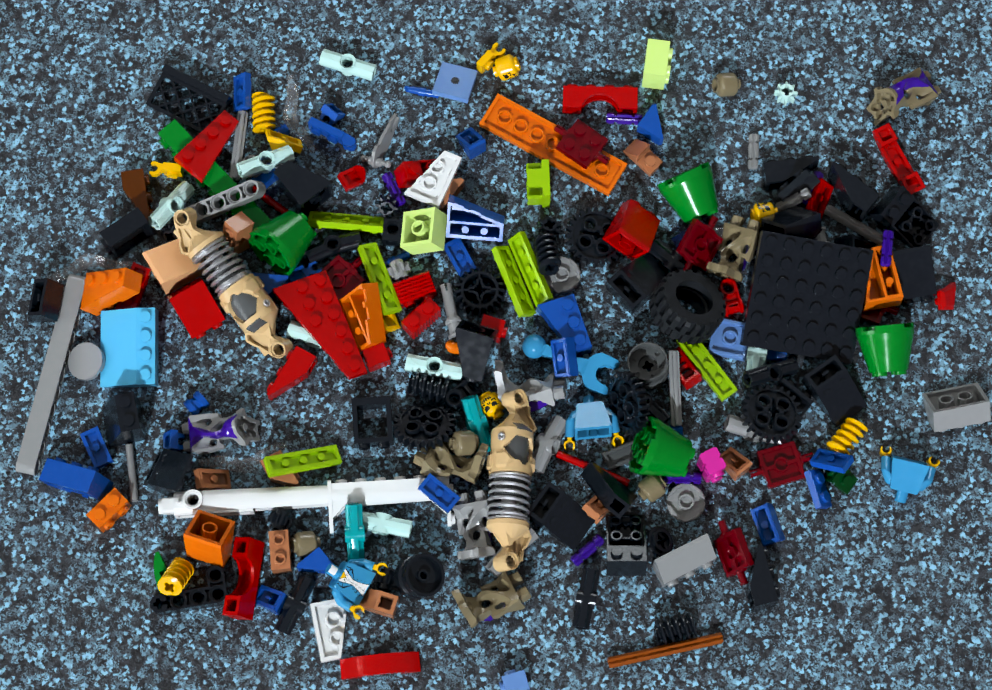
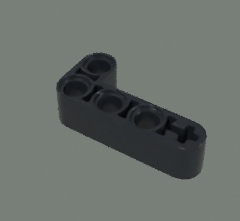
[150,566,229,616]

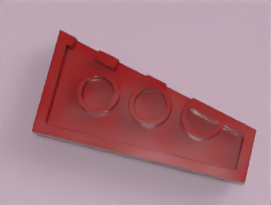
[174,110,239,183]

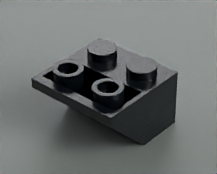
[27,278,64,323]

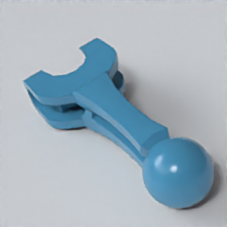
[522,334,620,396]

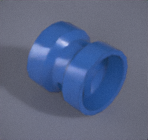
[183,390,210,415]

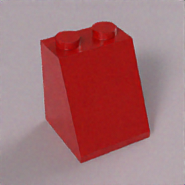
[602,199,660,260]
[166,278,226,339]

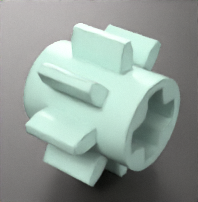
[774,81,798,106]

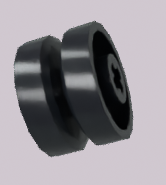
[394,553,445,599]

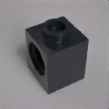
[382,217,403,247]

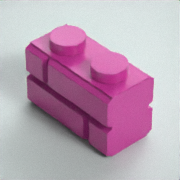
[696,447,726,484]

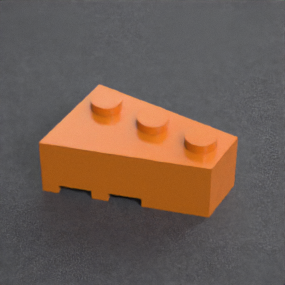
[863,246,904,312]
[80,268,143,316]
[339,282,387,352]

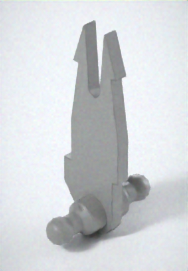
[360,113,400,168]

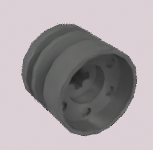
[627,342,669,390]

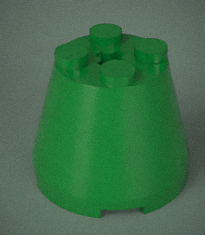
[657,162,719,225]
[248,210,317,276]
[855,323,914,377]
[629,416,695,477]

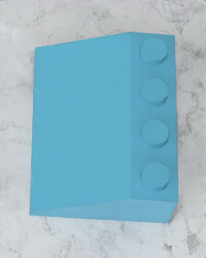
[100,307,159,388]

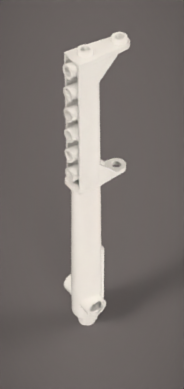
[158,475,455,534]

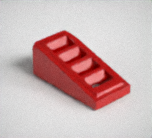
[667,347,702,390]

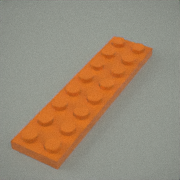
[479,93,627,197]

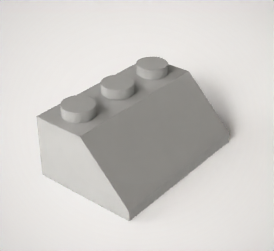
[922,382,991,432]
[652,533,717,588]

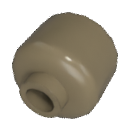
[712,72,741,97]
[449,430,479,456]
[637,475,667,502]
[291,531,321,557]

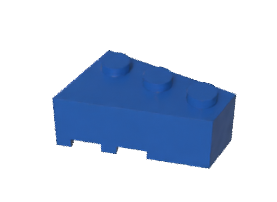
[446,194,505,242]
[537,294,592,357]
[39,457,114,502]

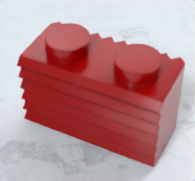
[393,271,437,309]
[401,297,441,339]

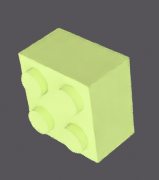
[642,38,673,90]
[400,207,447,255]

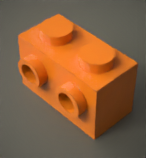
[86,487,132,533]

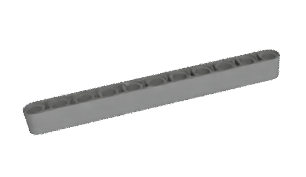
[16,274,86,476]

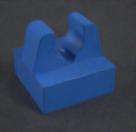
[320,103,346,126]
[163,429,185,451]

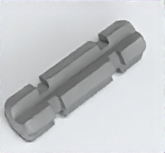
[748,133,759,170]
[776,188,812,212]

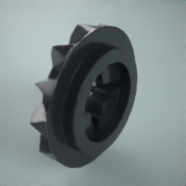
[646,526,673,557]

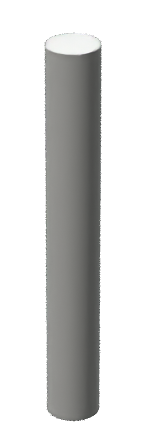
[125,444,138,502]

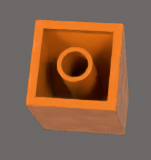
[183,509,235,568]

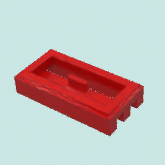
[805,178,834,219]

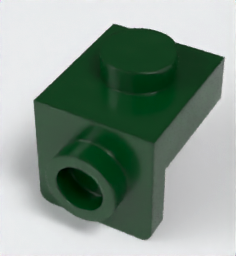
[824,470,858,495]

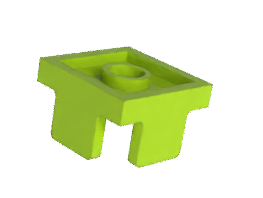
[526,159,551,208]

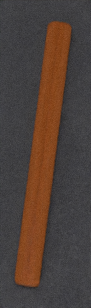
[607,632,724,668]

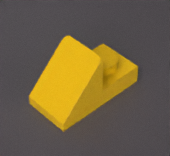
[265,128,303,154]

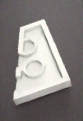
[404,150,462,209]
[309,599,347,663]

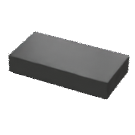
[601,440,634,471]

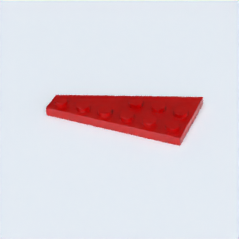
[272,270,367,380]

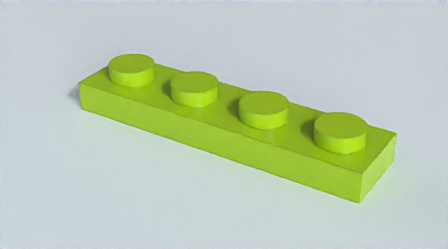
[308,211,384,234]
[507,231,553,307]
[357,242,402,316]
[491,246,536,317]
[676,340,738,402]
[263,445,342,478]

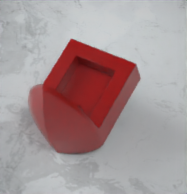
[337,165,366,192]

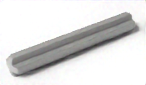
[229,110,248,181]
[824,205,883,246]
[668,350,682,426]

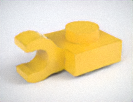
[476,42,506,74]
[149,161,184,179]

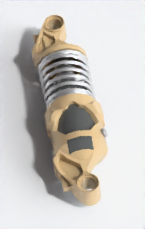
[173,207,293,358]
[486,389,537,572]

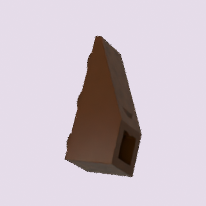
[121,168,154,227]

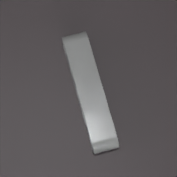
[184,180,266,225]

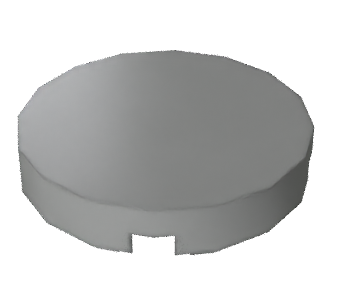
[544,256,581,294]
[68,342,106,381]
[666,483,705,522]

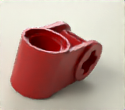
[718,279,744,317]

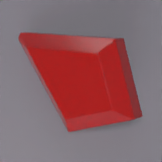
[935,282,956,310]

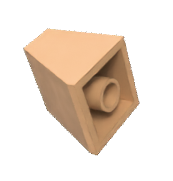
[142,239,205,296]

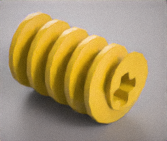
[252,92,276,134]
[827,417,868,455]
[157,557,194,596]

